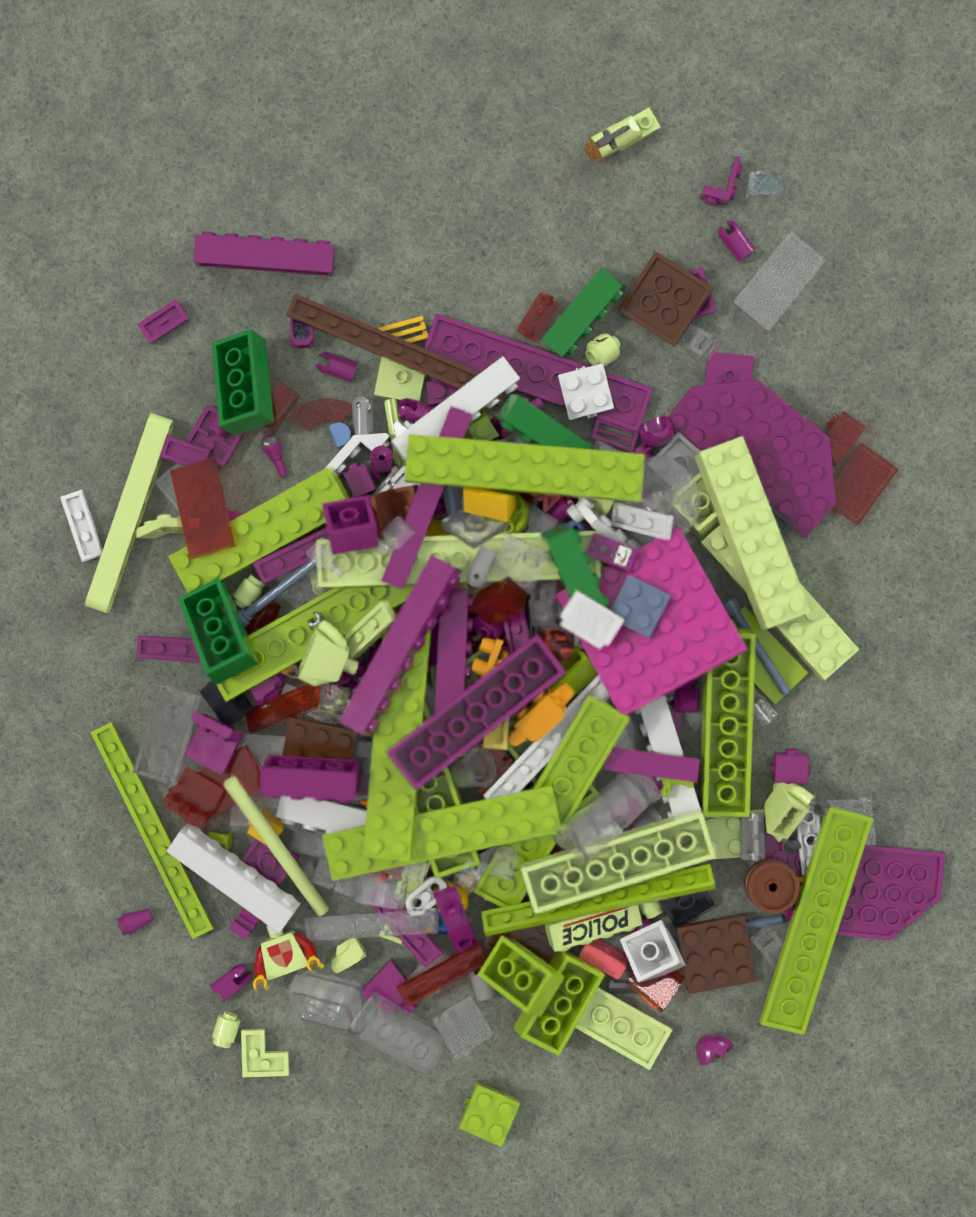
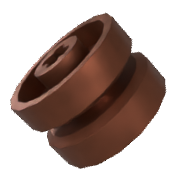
[744,858,800,914]

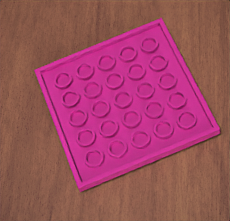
[556,527,747,715]

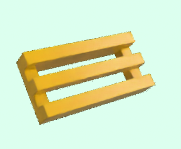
[379,316,428,343]

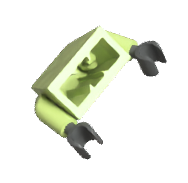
[288,612,358,686]
[764,782,830,855]

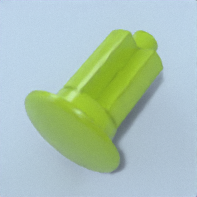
[205,831,233,851]

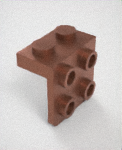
[371,484,418,541]

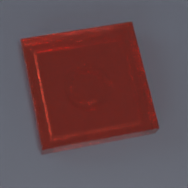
[625,970,685,1013]

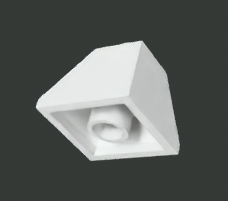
[620,920,686,983]

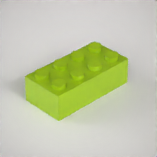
[513,951,605,1056]

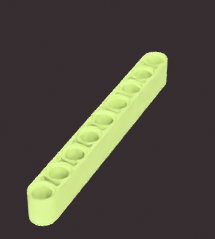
[85,413,174,614]

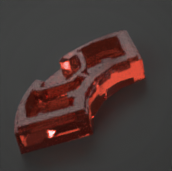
[289,398,352,431]

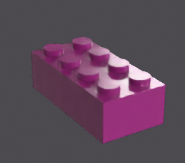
[260,754,361,803]

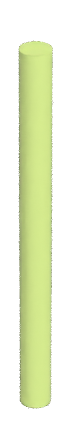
[224,777,329,916]

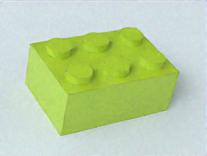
[478,935,565,1017]

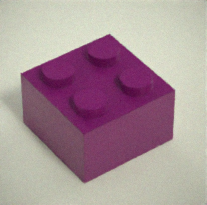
[322,495,379,555]

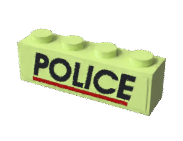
[544,905,642,952]

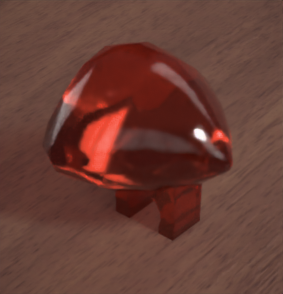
[537,629,573,662]

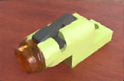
[584,108,661,161]

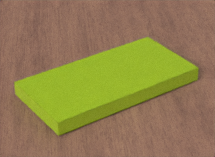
[731,606,808,704]

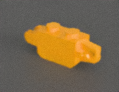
[508,681,574,746]

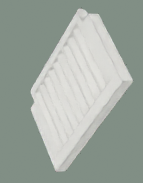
[560,590,624,649]

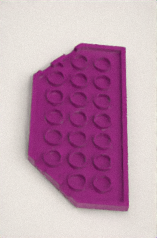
[663,379,836,537]
[757,834,945,941]

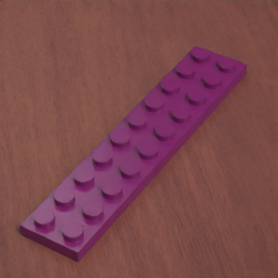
[424,314,653,432]

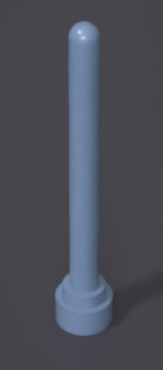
[238,556,317,628]
[722,596,790,695]

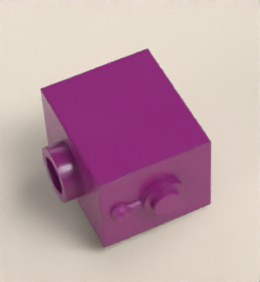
[771,748,811,784]

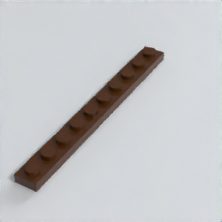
[286,293,506,407]

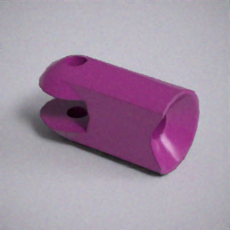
[718,220,756,262]
[315,352,358,382]
[397,398,434,423]
[371,446,393,481]
[210,964,252,1002]

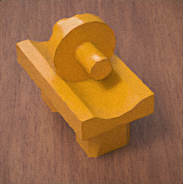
[471,638,510,676]

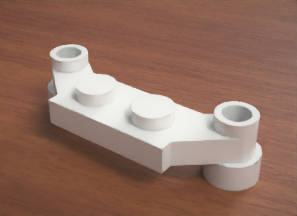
[566,498,642,549]

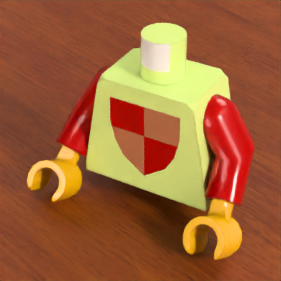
[253,925,324,993]

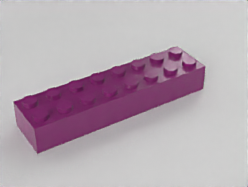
[385,635,566,790]

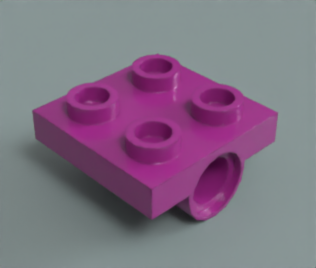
[186,404,246,468]

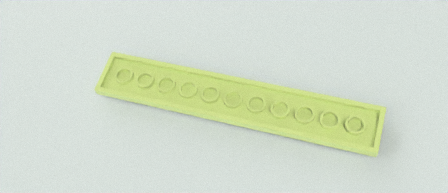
[317,531,601,588]

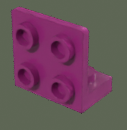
[185,711,244,775]

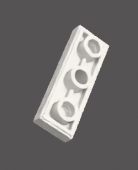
[796,805,820,876]

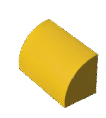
[463,488,516,522]

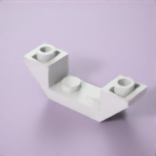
[325,433,391,476]

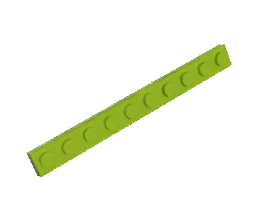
[91,722,214,939]
[481,864,716,936]

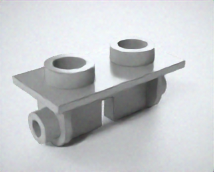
[741,813,765,861]

